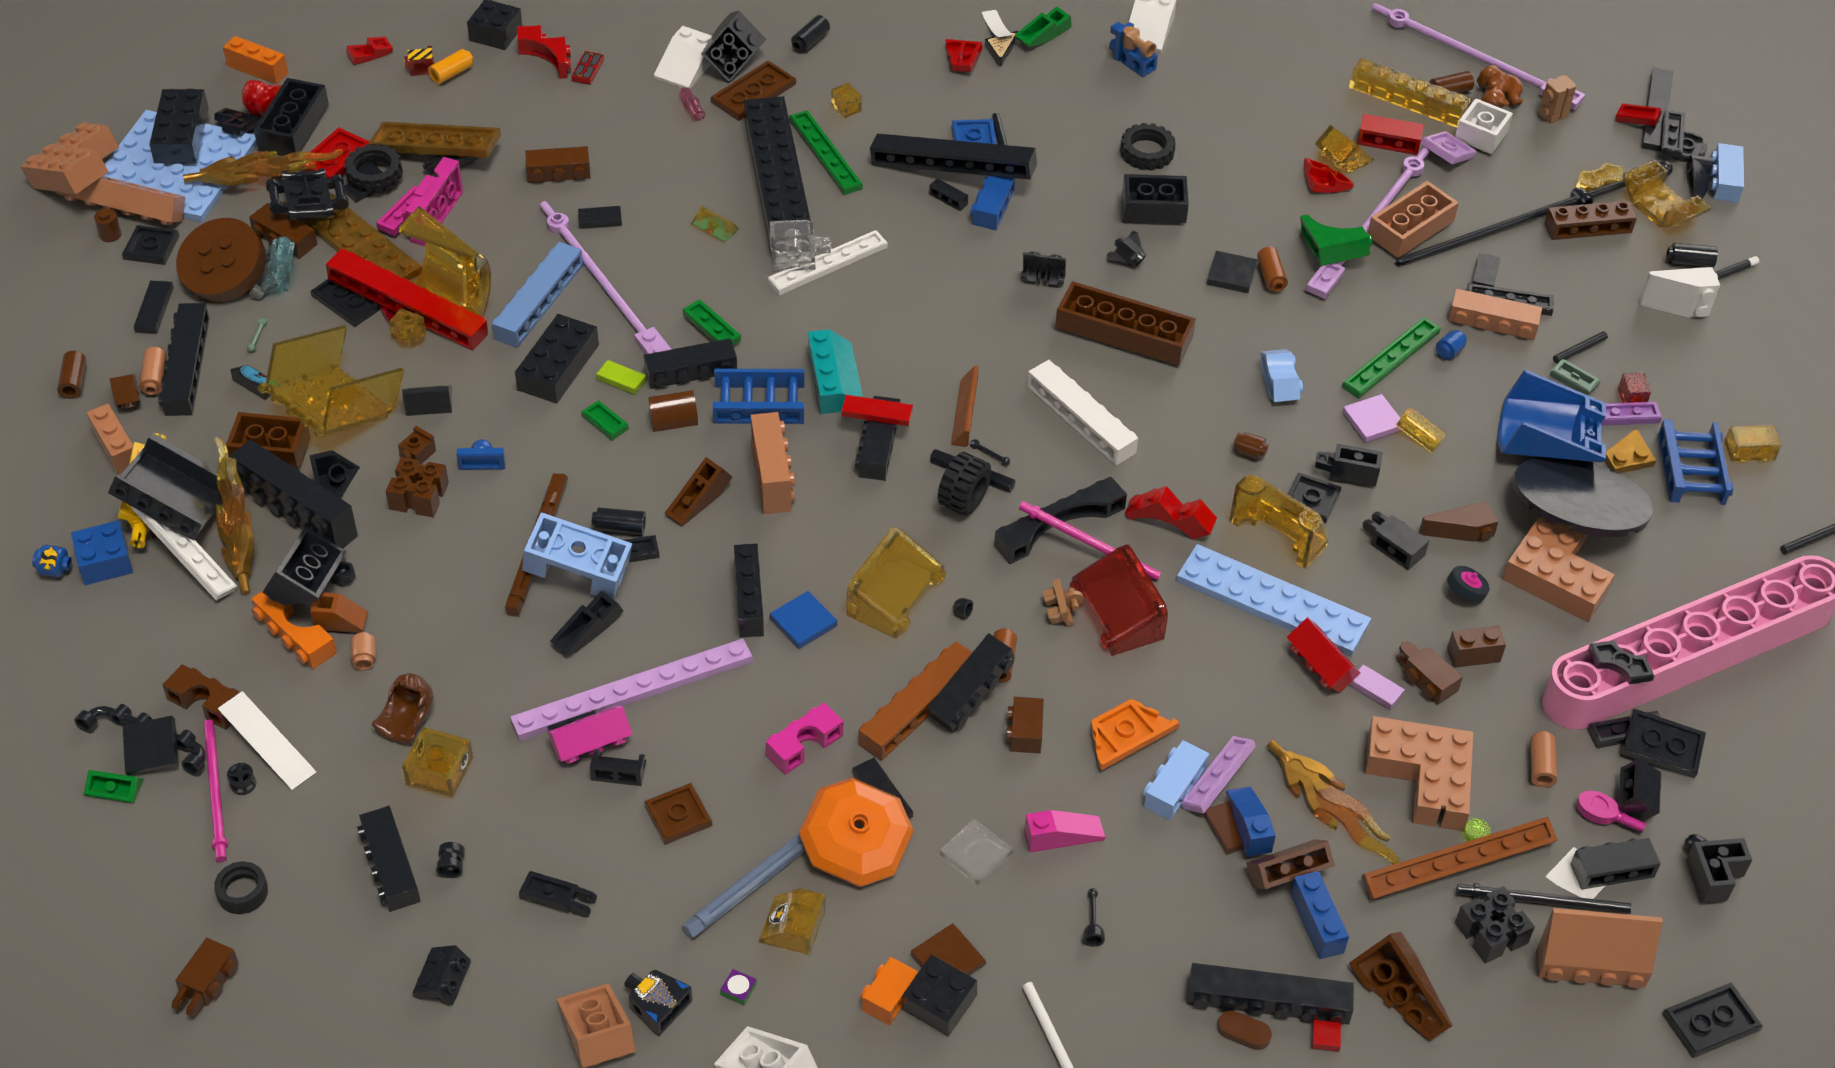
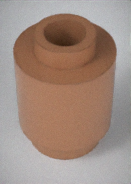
[350,632,376,670]

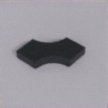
[1588,640,1655,684]

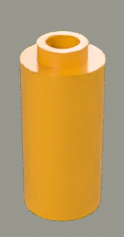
[428,49,473,85]

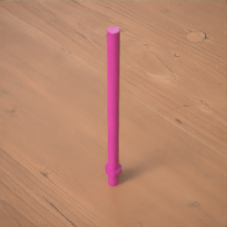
[1019,501,1161,581]
[204,720,228,862]

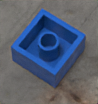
[71,520,133,585]

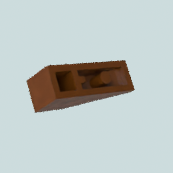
[665,457,733,526]
[1419,501,1499,542]

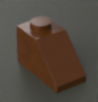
[110,374,140,409]

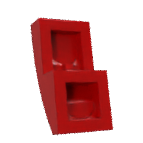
[346,37,393,64]

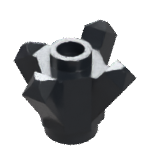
[1107,231,1147,267]

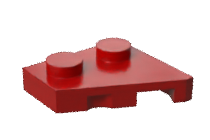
[945,39,983,72]

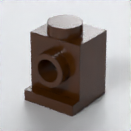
[398,426,436,465]

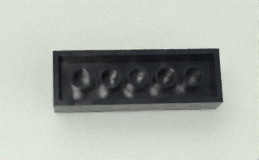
[230,439,358,549]

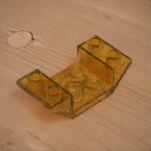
[1623,159,1712,228]

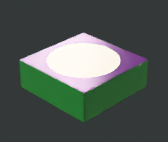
[720,969,757,1005]

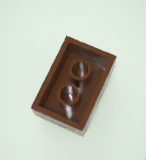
[225,412,310,471]

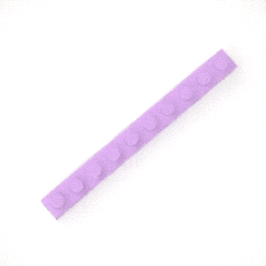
[510,638,753,741]

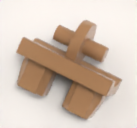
[1042,578,1084,627]

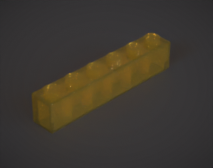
[1349,58,1472,127]

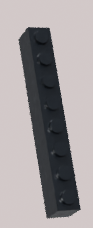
[870,133,1037,180]

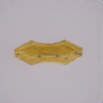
[1576,162,1624,192]

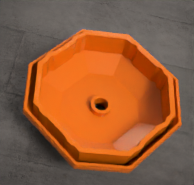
[799,778,914,887]

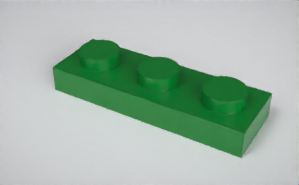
[683,299,741,346]

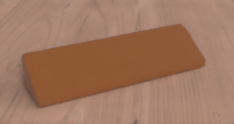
[951,366,979,447]

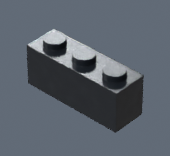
[1571,838,1661,890]

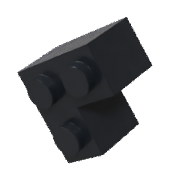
[1686,838,1752,903]

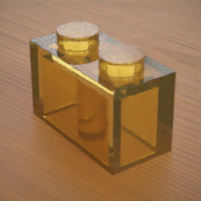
[1724,425,1782,462]

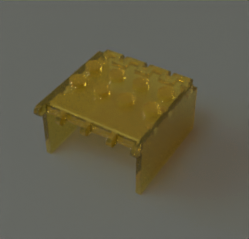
[258,325,404,438]

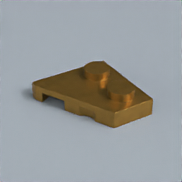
[1604,429,1656,473]

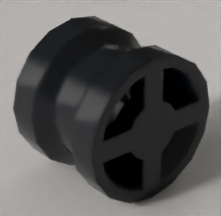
[227,763,256,795]

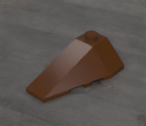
[1349,932,1453,1041]

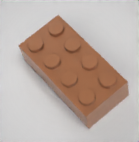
[1367,181,1459,258]
[751,412,795,514]

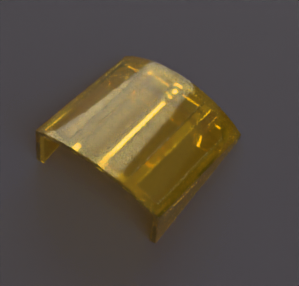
[399,206,491,317]

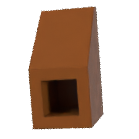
[310,592,368,633]

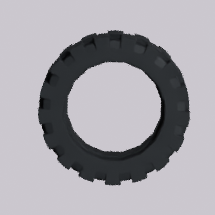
[1120,123,1176,171]
[344,144,403,193]

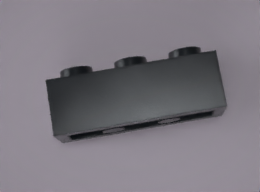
[929,178,968,211]

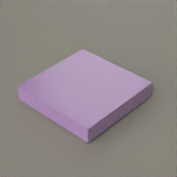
[1421,131,1477,164]
[1342,394,1405,443]

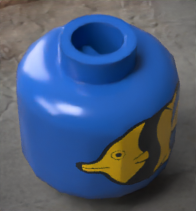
[32,545,72,578]

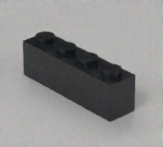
[643,338,737,389]
[855,396,901,481]
[734,543,764,638]
[927,633,1015,733]
[357,805,421,912]

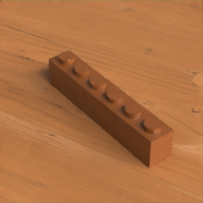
[858,641,972,761]

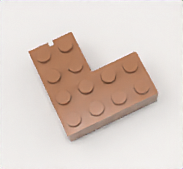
[20,122,119,194]
[1502,516,1615,622]
[1365,716,1473,831]

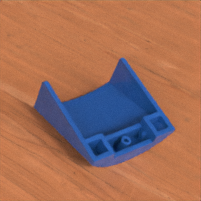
[1497,370,1606,463]

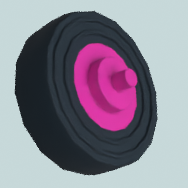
[1447,565,1490,603]

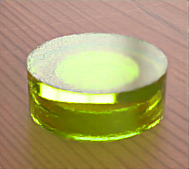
[1464,818,1491,841]

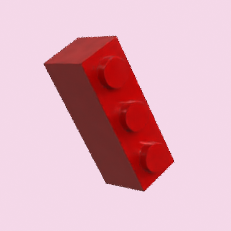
[1357,114,1424,155]
[1286,617,1361,693]

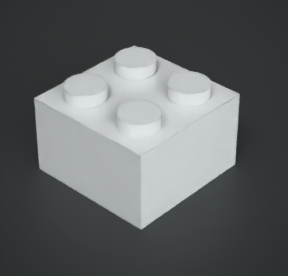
[1455,99,1513,154]

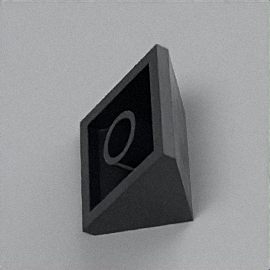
[402,385,452,416]

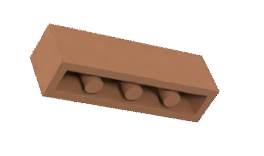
[1448,289,1542,340]

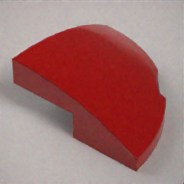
[1304,158,1354,193]

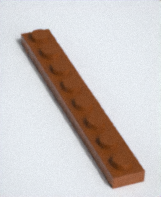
[1361,817,1558,900]

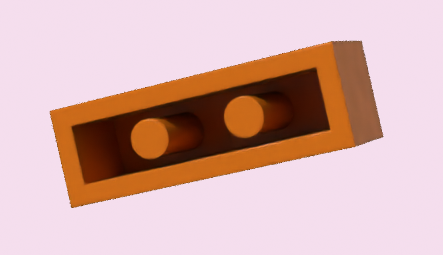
[223,36,288,85]

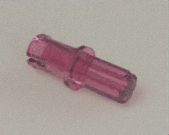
[679,87,705,121]

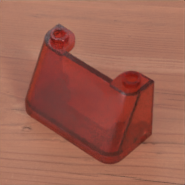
[1070,544,1168,656]

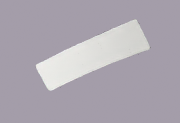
[982,10,1013,37]

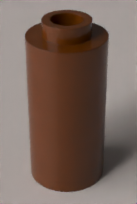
[1427,71,1474,99]
[57,350,86,399]

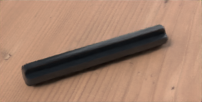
[930,449,1016,492]

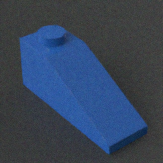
[1226,786,1276,856]

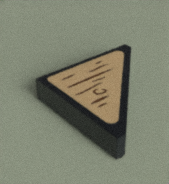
[985,30,1019,66]

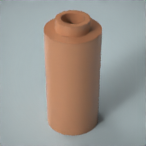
[139,347,167,395]
[1530,731,1557,788]

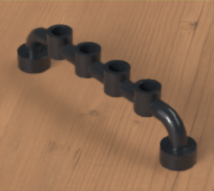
[74,704,205,776]

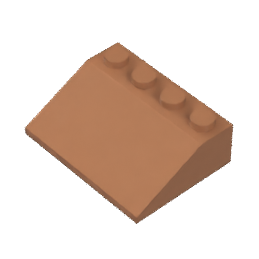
[1536,908,1663,988]

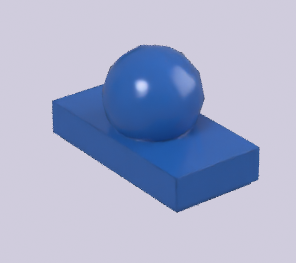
[456,439,506,470]

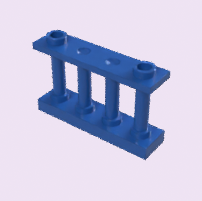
[713,369,805,424]
[1658,419,1733,505]

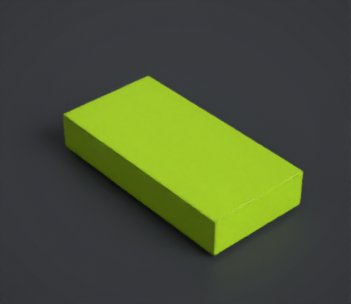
[596,360,647,395]

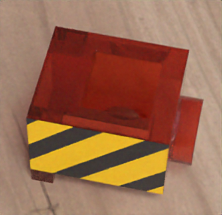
[404,46,434,76]

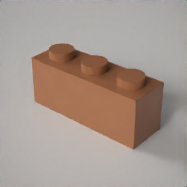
[86,404,133,474]

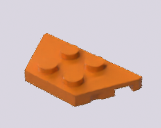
[1091,699,1180,771]

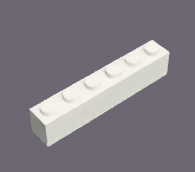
[1027,360,1138,465]

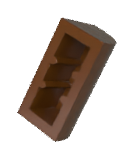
[648,390,698,432]

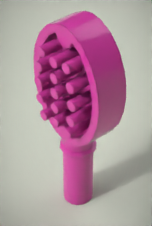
[1576,791,1646,833]

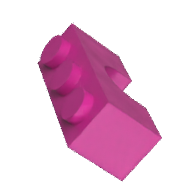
[766,702,844,775]

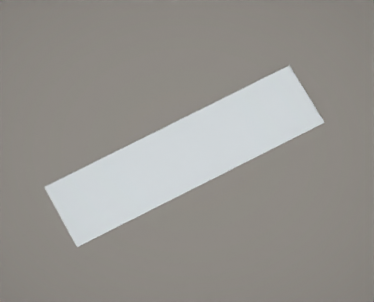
[218,691,316,790]

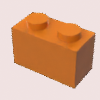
[861,957,918,1026]

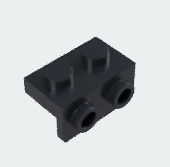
[412,945,471,1005]

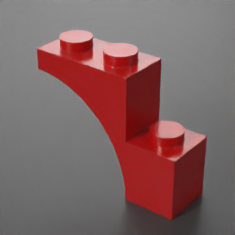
[517,25,571,79]
[1125,486,1217,540]

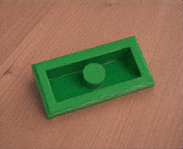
[83,770,144,803]

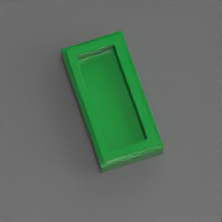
[581,400,629,441]

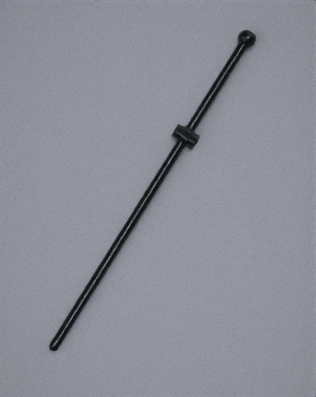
[1395,161,1673,266]

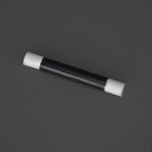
[1714,256,1759,279]

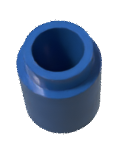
[1436,330,1467,360]

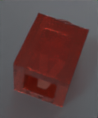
[1618,372,1651,403]

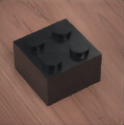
[467,0,522,50]
[902,954,977,1037]

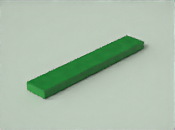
[789,110,863,195]
[1341,317,1441,399]

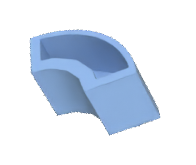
[1260,349,1303,402]

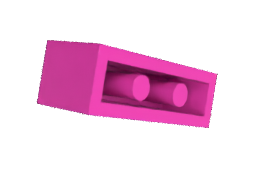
[547,705,633,764]

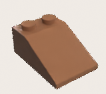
[557,983,636,1068]

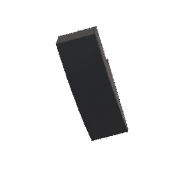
[550,591,624,656]

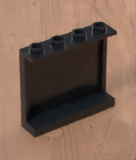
[108,433,236,540]

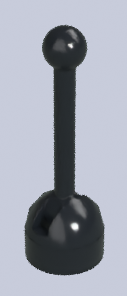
[1083,888,1105,947]

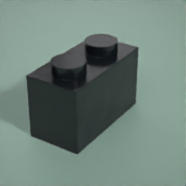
[1618,758,1661,822]

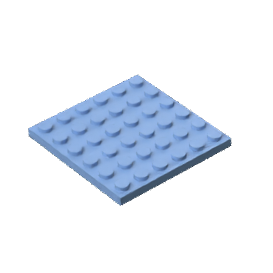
[104,110,257,222]

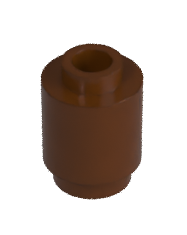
[1233,432,1269,460]

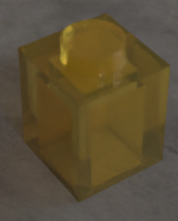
[831,83,862,118]

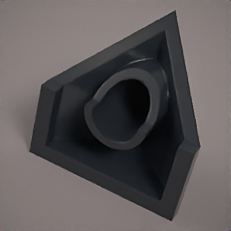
[309,450,360,497]

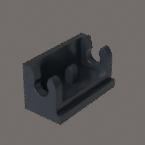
[590,749,647,786]

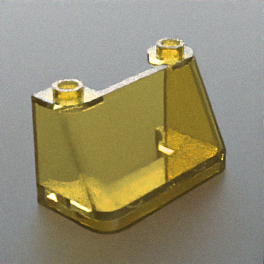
[1229,475,1329,569]
[846,526,946,639]

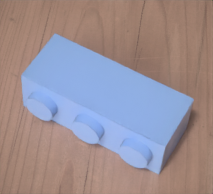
[1710,143,1744,202]
[1143,740,1210,821]

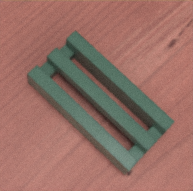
[1550,359,1601,396]

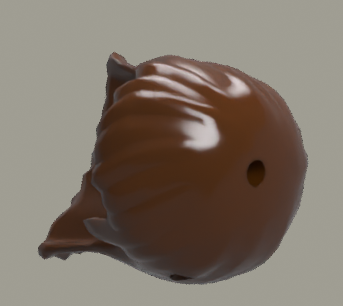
[372,673,434,745]

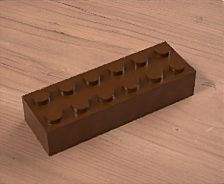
[1055,281,1196,366]

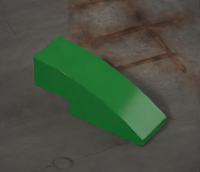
[1014,6,1072,47]

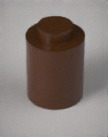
[94,209,121,242]

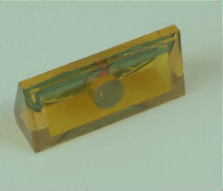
[691,206,739,243]

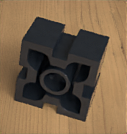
[1455,886,1535,964]

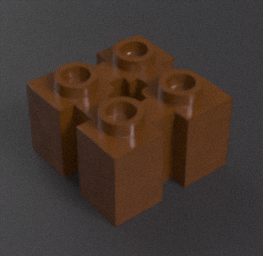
[385,457,449,518]

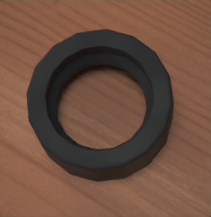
[214,861,268,914]

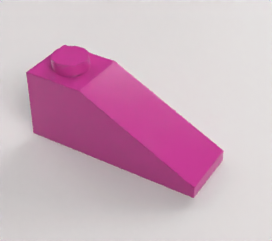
[1024,810,1105,853]

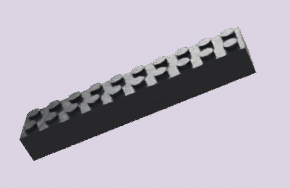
[744,96,814,258]

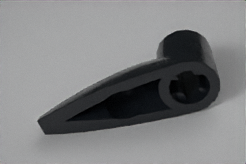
[1686,155,1713,204]

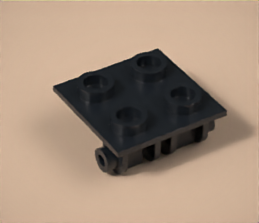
[1021,251,1066,287]

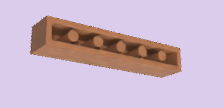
[56,176,186,225]

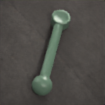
[247,318,267,352]

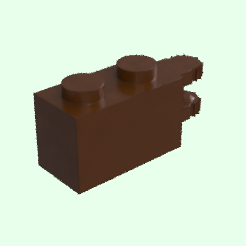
[171,937,239,1017]

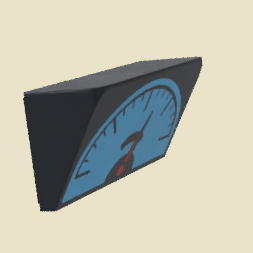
[230,365,281,400]

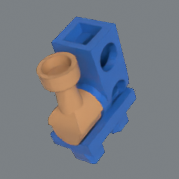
[1109,22,1158,77]

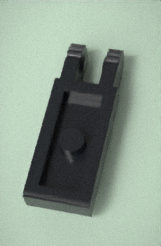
[519,871,597,917]

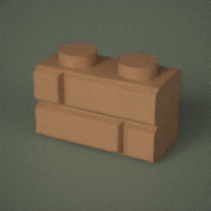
[1538,75,1576,124]

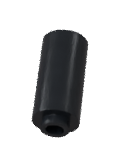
[791,15,830,53]
[1666,243,1718,268]
[591,507,646,535]

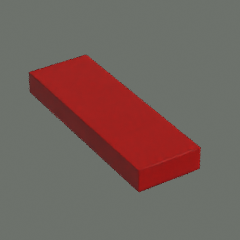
[841,394,913,427]

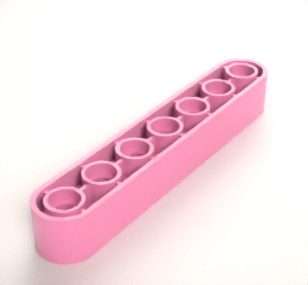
[1542,556,1835,729]

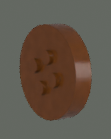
[176,218,266,303]

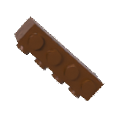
[1545,201,1637,240]

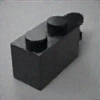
[1362,511,1429,570]

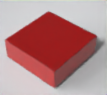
[1312,1020,1341,1052]

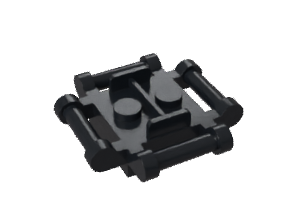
[265,168,349,221]

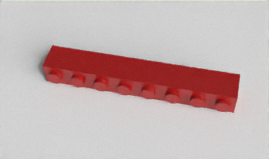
[326,248,488,351]

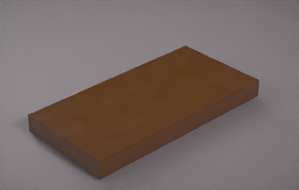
[710,61,796,121]

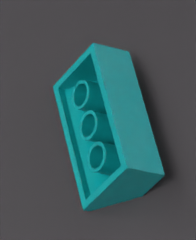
[808,329,863,414]

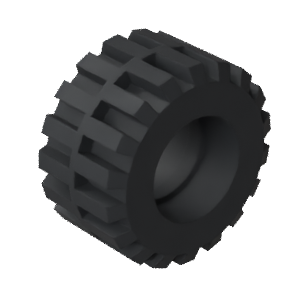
[938,451,991,516]

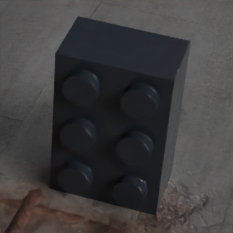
[1122,174,1189,223]

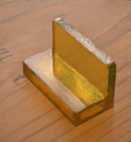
[1396,408,1446,452]

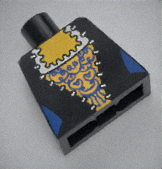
[624,970,692,1037]

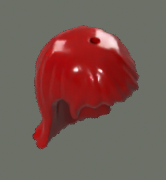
[241,80,282,117]

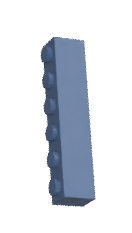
[492,242,583,348]

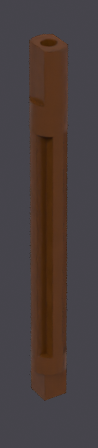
[505,473,568,615]

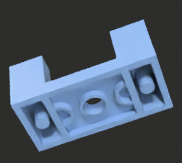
[522,512,632,600]

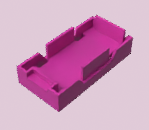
[402,157,463,247]

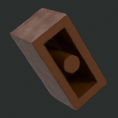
[1447,625,1506,668]
[1006,696,1044,754]

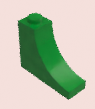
[1300,214,1372,266]

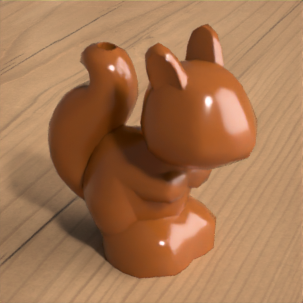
[1476,65,1523,109]

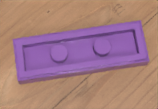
[1601,402,1662,426]

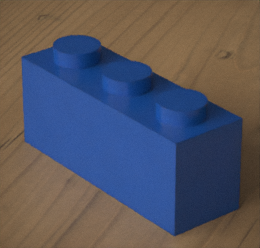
[970,176,1016,231]
[1290,871,1349,959]

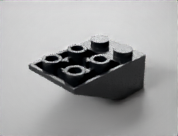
[701,11,767,83]

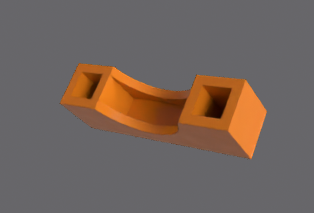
[251,591,337,669]

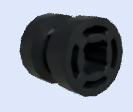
[436,842,465,878]

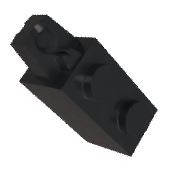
[1315,444,1383,487]

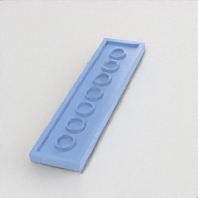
[1176,544,1371,657]

